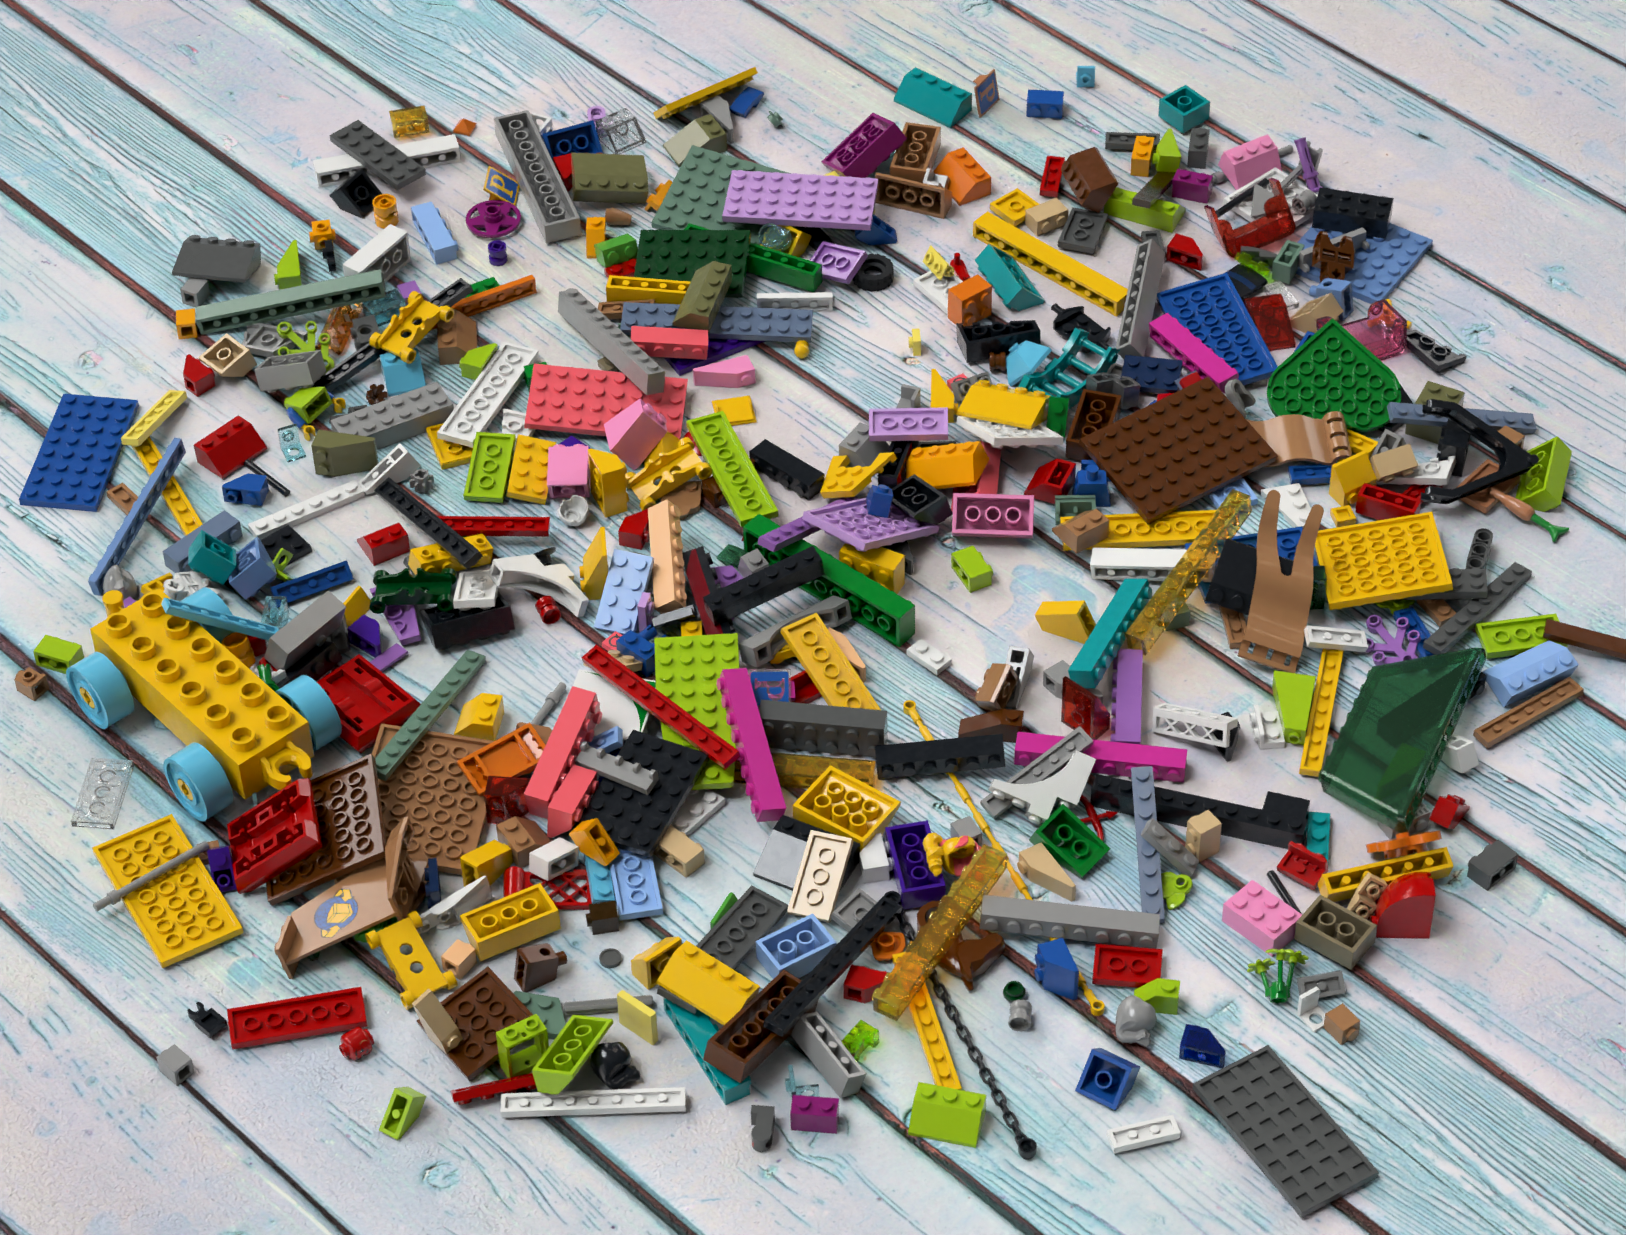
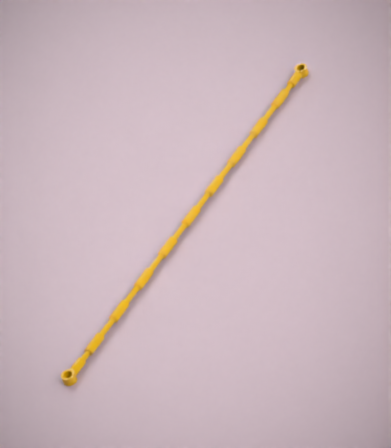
[903,700,1104,1016]

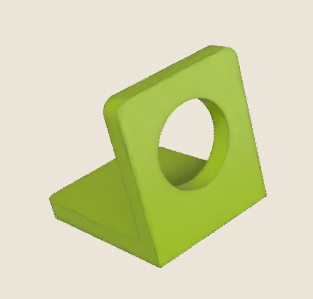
[272,548,293,582]

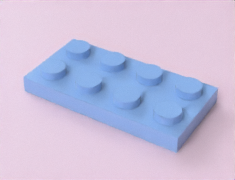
[594,549,655,635]
[609,848,663,921]

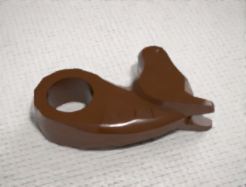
[917,900,1005,991]

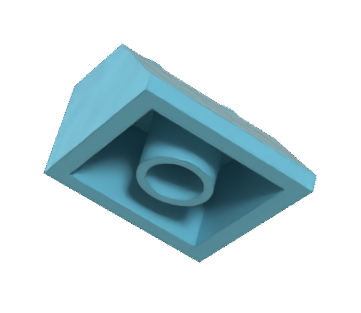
[380,348,426,397]

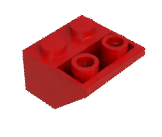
[1024,458,1076,504]

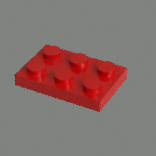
[1092,944,1163,988]

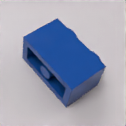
[1026,89,1064,119]

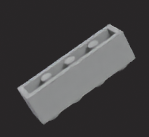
[791,1011,866,1098]

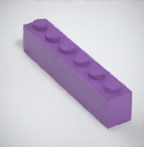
[1111,649,1143,744]

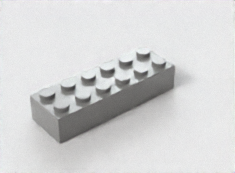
[330,382,454,450]

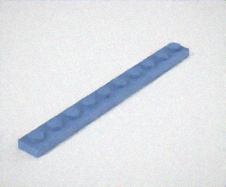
[88,437,186,596]

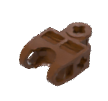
[1312,231,1354,283]

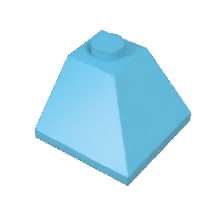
[1005,340,1052,386]

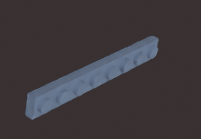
[1387,402,1537,434]
[1131,766,1165,924]

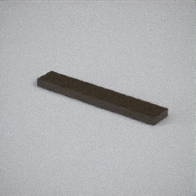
[1132,171,1176,208]

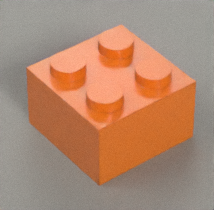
[948,274,992,326]

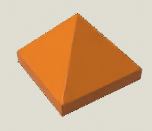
[453,118,476,136]

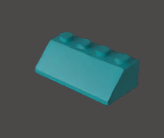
[894,67,972,128]
[975,244,1045,311]

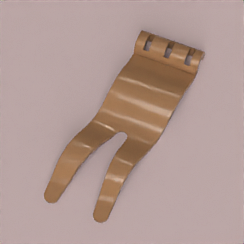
[1246,411,1352,467]
[1237,490,1324,673]

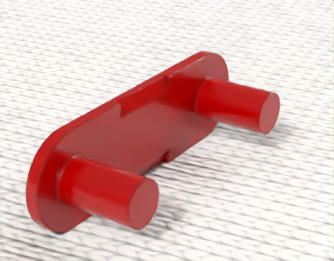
[950,253,971,281]

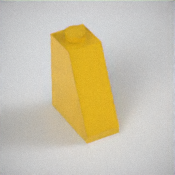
[1035,600,1096,644]
[460,839,513,887]

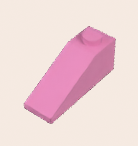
[693,355,755,388]

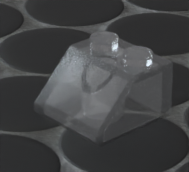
[595,108,646,154]

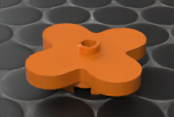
[1366,830,1442,859]

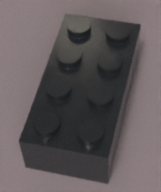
[1312,187,1394,239]

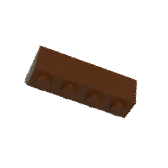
[1061,147,1119,213]

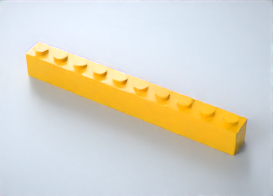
[973,211,1128,317]

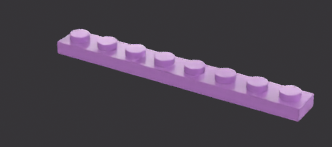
[758,496,859,552]

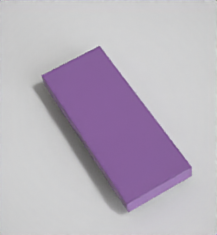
[370,643,408,672]

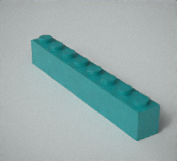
[1068,579,1152,688]

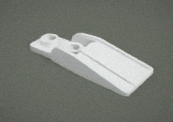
[416,875,492,935]

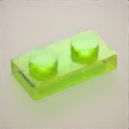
[1234,252,1272,278]

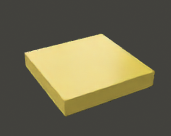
[617,990,658,1045]

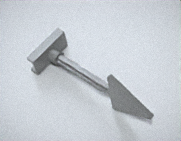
[1251,141,1323,218]

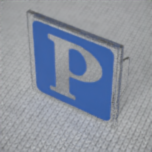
[748,669,791,709]

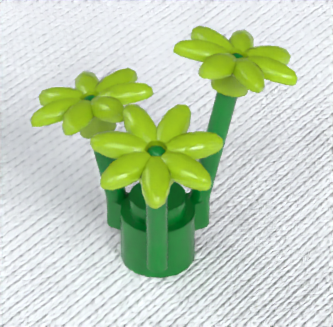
[1247,949,1309,1003]

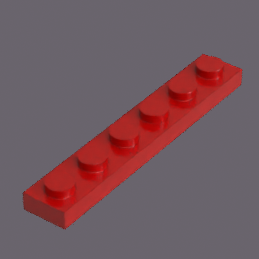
[437,516,550,537]

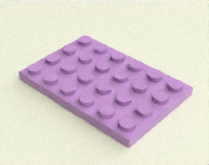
[802,498,940,552]

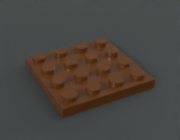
[416,967,533,1082]

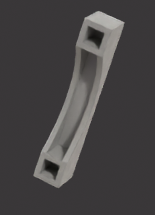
[738,595,852,667]

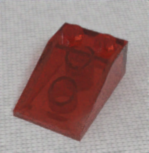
[1244,293,1296,351]
[1061,676,1110,740]

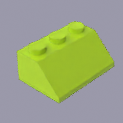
[908,1082,986,1148]

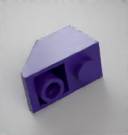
[207,845,237,892]

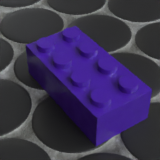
[885,820,946,910]

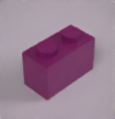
[1172,169,1213,204]
[790,1095,839,1134]

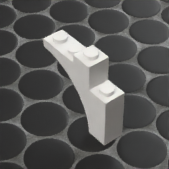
[488,554,589,617]
[988,750,1096,825]

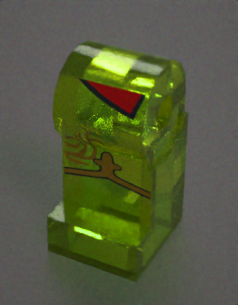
[841,1020,879,1062]

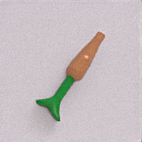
[1490,488,1569,542]

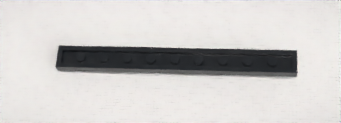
[312,278,473,393]
[374,477,483,569]
[763,896,902,1037]

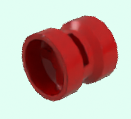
[535,596,561,624]

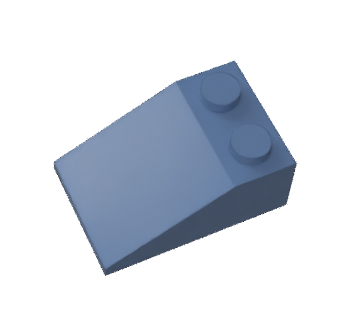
[229,536,276,600]

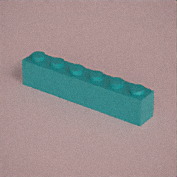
[663,997,752,1105]

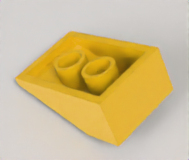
[579,527,608,600]

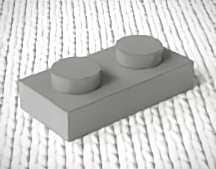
[1297,970,1346,998]

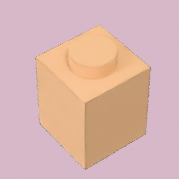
[441,939,477,980]

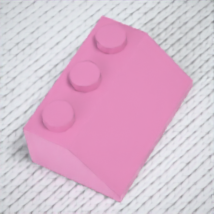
[1218,134,1282,190]

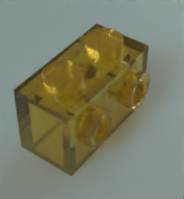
[389,106,429,138]

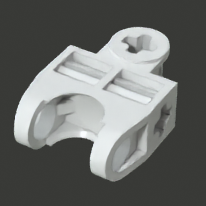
[163,571,224,601]

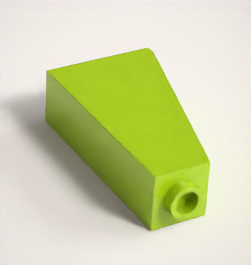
[1272,670,1316,745]

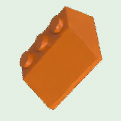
[933,147,991,206]

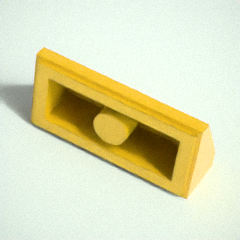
[343,586,370,628]

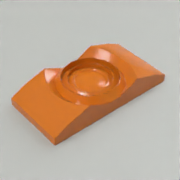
[457,722,546,796]

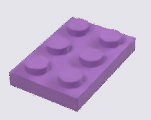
[810,241,868,284]

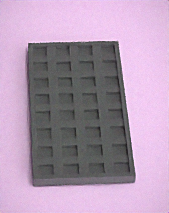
[1193,1045,1379,1218]

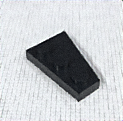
[1399,330,1467,372]

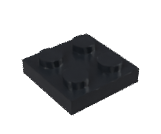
[261,525,312,565]

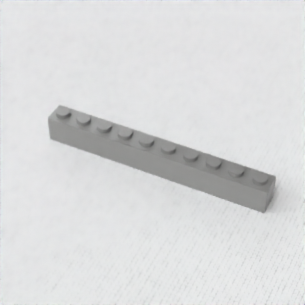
[558,288,665,395]

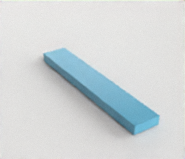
[161,598,279,640]

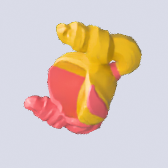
[923,832,986,884]

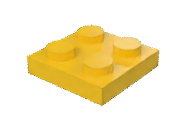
[990,188,1039,226]

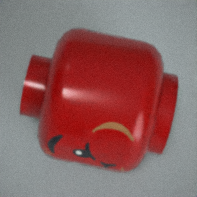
[339,1027,374,1061]

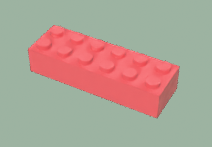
[524,686,602,819]

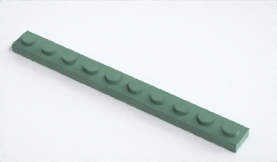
[375,650,486,781]

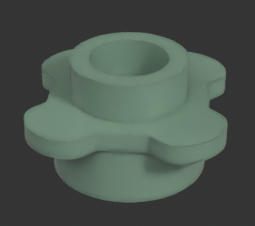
[767,111,784,128]

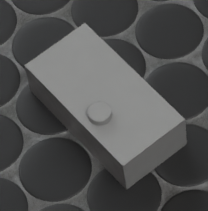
[264,590,346,671]

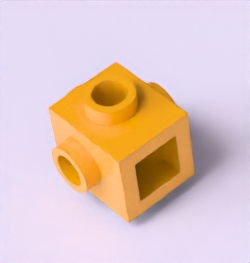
[309,219,336,250]

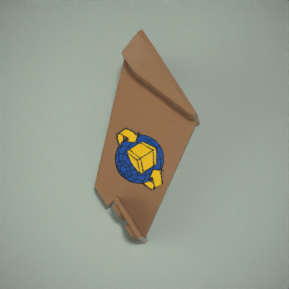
[274,817,429,979]

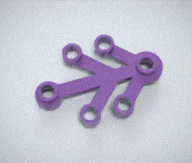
[1366,615,1421,673]

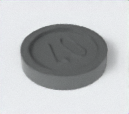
[599,948,622,968]

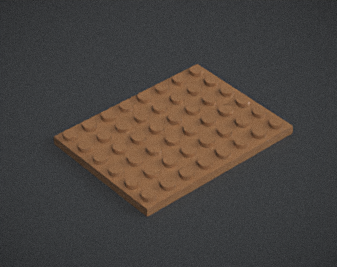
[372,723,494,875]

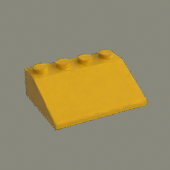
[957,380,1050,430]
[793,765,901,852]

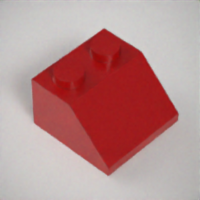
[357,523,410,566]

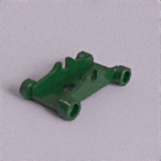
[369,568,457,614]

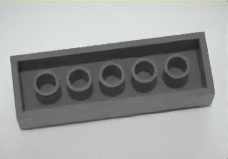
[759,700,888,757]

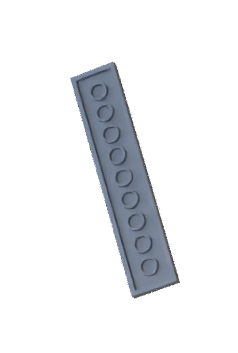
[620,302,813,343]

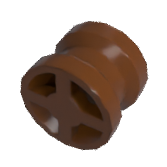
[989,352,1006,371]

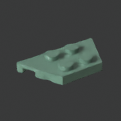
[513,991,566,1039]

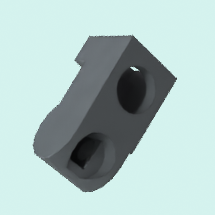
[751,1105,775,1152]

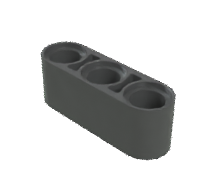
[1465,528,1493,569]

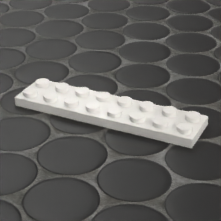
[437,342,539,448]

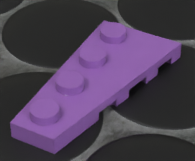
[370,587,422,646]

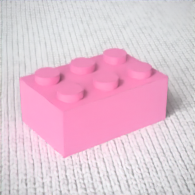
[1222,880,1302,957]

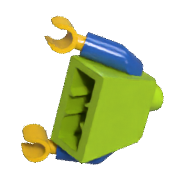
[284,387,346,441]

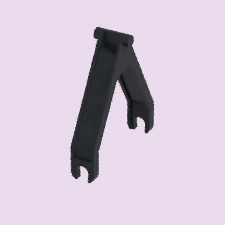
[1421,399,1539,504]

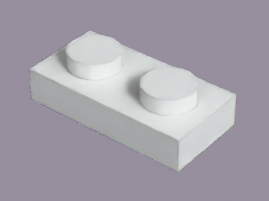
[907,639,951,675]

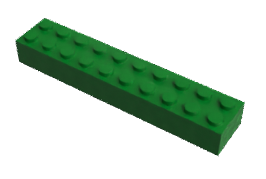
[743,514,915,647]

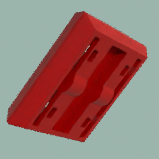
[317,654,421,754]
[227,778,322,894]

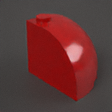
[1371,872,1436,939]

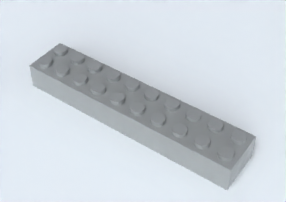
[494,110,581,243]

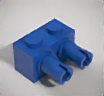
[616,625,667,677]

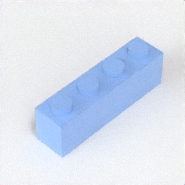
[411,201,459,265]

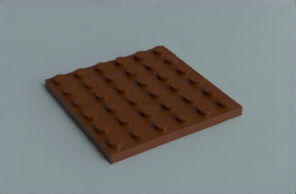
[258,754,386,906]

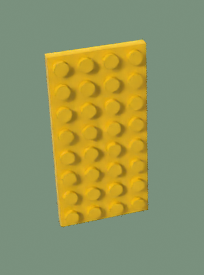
[92,814,244,969]

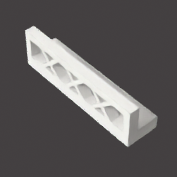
[757,292,833,312]
[1152,703,1238,748]

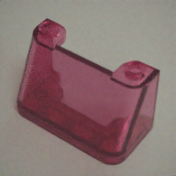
[1316,299,1407,361]

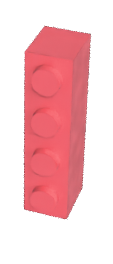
[630,326,708,360]

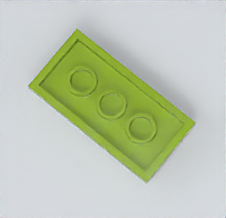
[463,432,516,503]
[1475,613,1568,659]

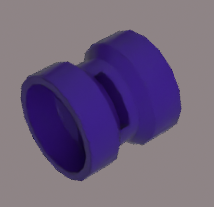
[488,240,508,266]

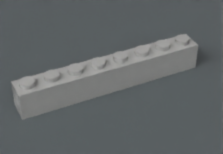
[1116,239,1165,359]
[979,895,1160,949]

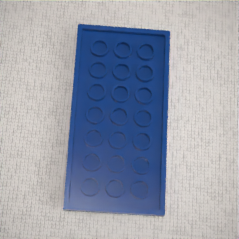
[1156,273,1278,386]
[19,393,139,512]

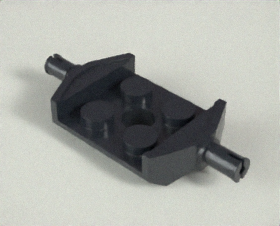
[1051,303,1111,353]

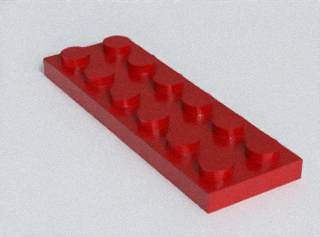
[227,987,367,1050]

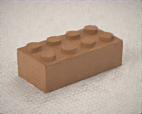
[890,122,941,183]

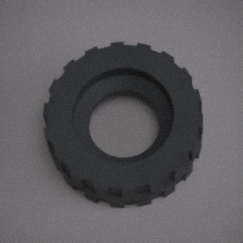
[853,254,894,292]

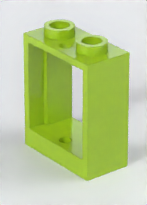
[496,1014,549,1078]

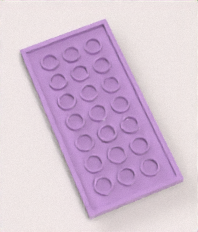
[722,170,878,231]

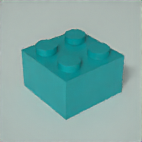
[1158,85,1210,133]
[188,530,236,585]

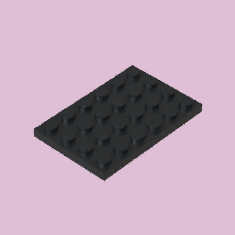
[573,730,709,858]

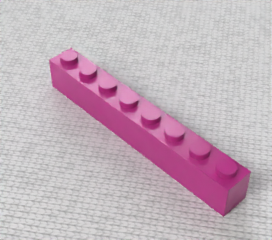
[717,668,786,822]
[1014,732,1187,783]

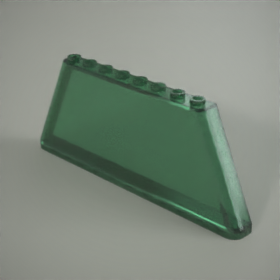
[1318,647,1487,833]

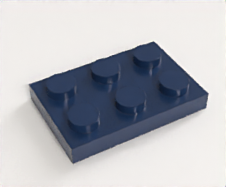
[1121,355,1183,394]

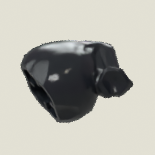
[590,1042,640,1090]

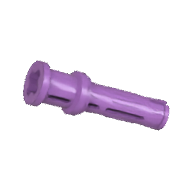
[1294,137,1323,193]

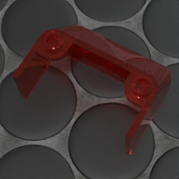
[1204,178,1296,258]

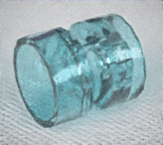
[758,223,792,251]

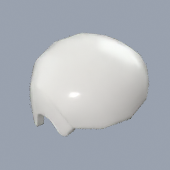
[558,495,589,526]

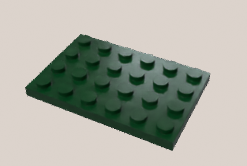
[634,230,751,298]

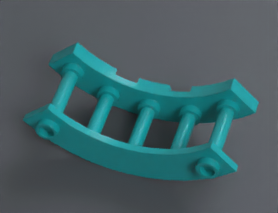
[1018,328,1120,409]

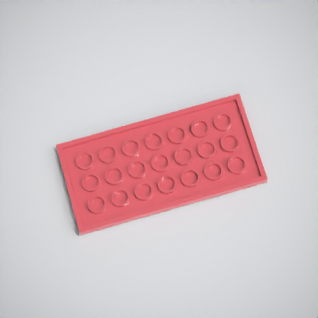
[524,364,688,440]

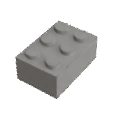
[254,350,326,393]

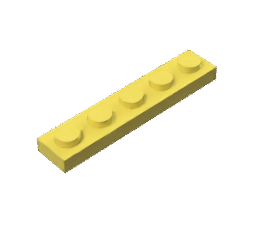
[121,390,187,447]

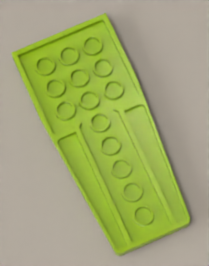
[654,633,739,790]

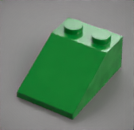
[1029,804,1111,878]

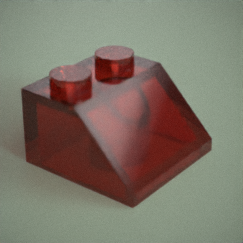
[484,776,530,824]

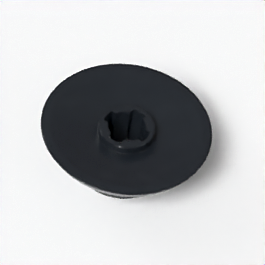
[534,547,556,566]

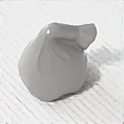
[103,565,137,601]
[1115,995,1157,1048]

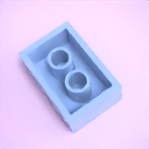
[756,913,836,979]

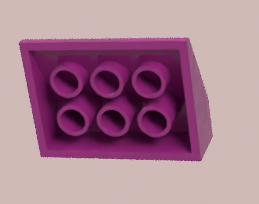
[821,113,907,178]

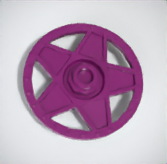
[466,200,521,238]

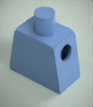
[1309,278,1354,321]

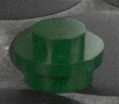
[1003,981,1026,1002]

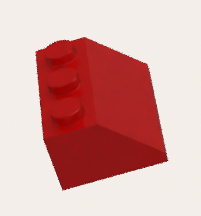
[194,415,267,479]

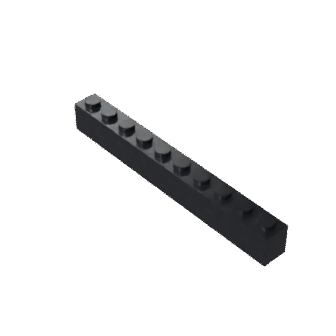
[1090,774,1308,849]

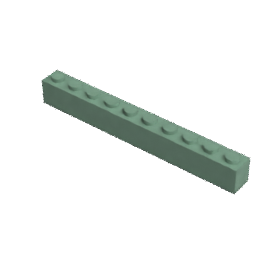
[196,269,386,335]

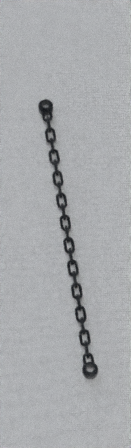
[884,891,1037,1159]

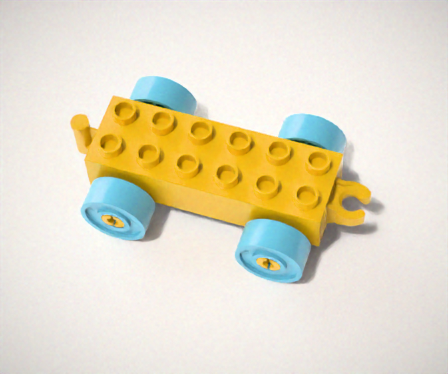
[66,587,342,821]

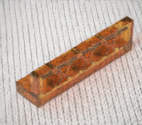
[315,302,364,355]

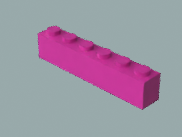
[1149,313,1239,393]

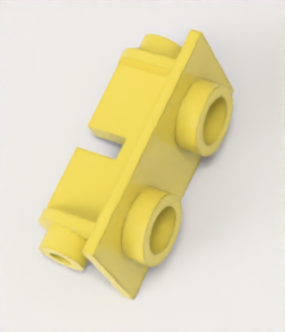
[923,245,954,280]

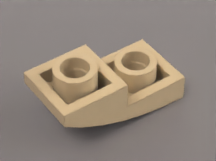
[1347,872,1388,919]

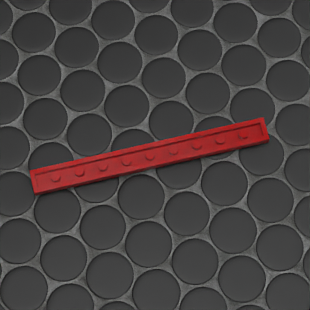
[581,644,740,770]

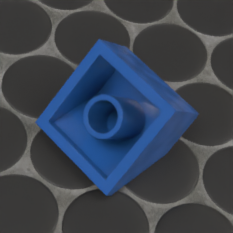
[1034,938,1079,1000]
[1075,1048,1141,1110]

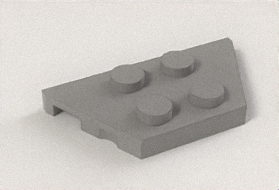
[242,323,308,357]

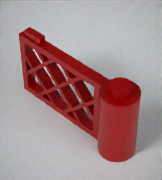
[503,866,592,910]

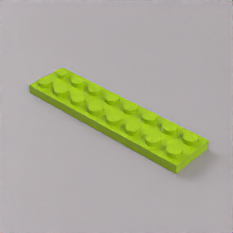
[686,411,779,527]

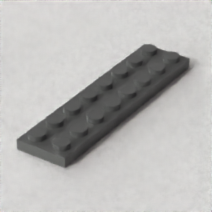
[657,885,789,1014]

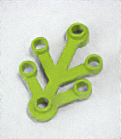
[277,321,334,374]

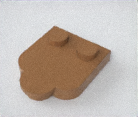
[661,481,702,520]

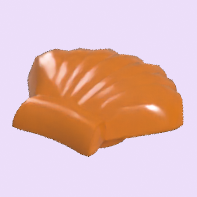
[870,931,905,961]

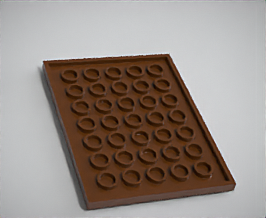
[1079,377,1278,524]

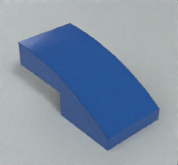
[729,87,764,118]

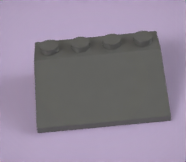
[172,235,261,283]

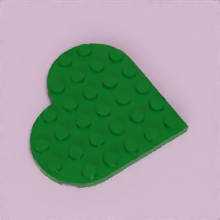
[1267,318,1401,432]

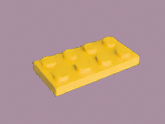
[506,434,556,505]

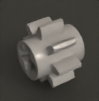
[409,469,434,494]

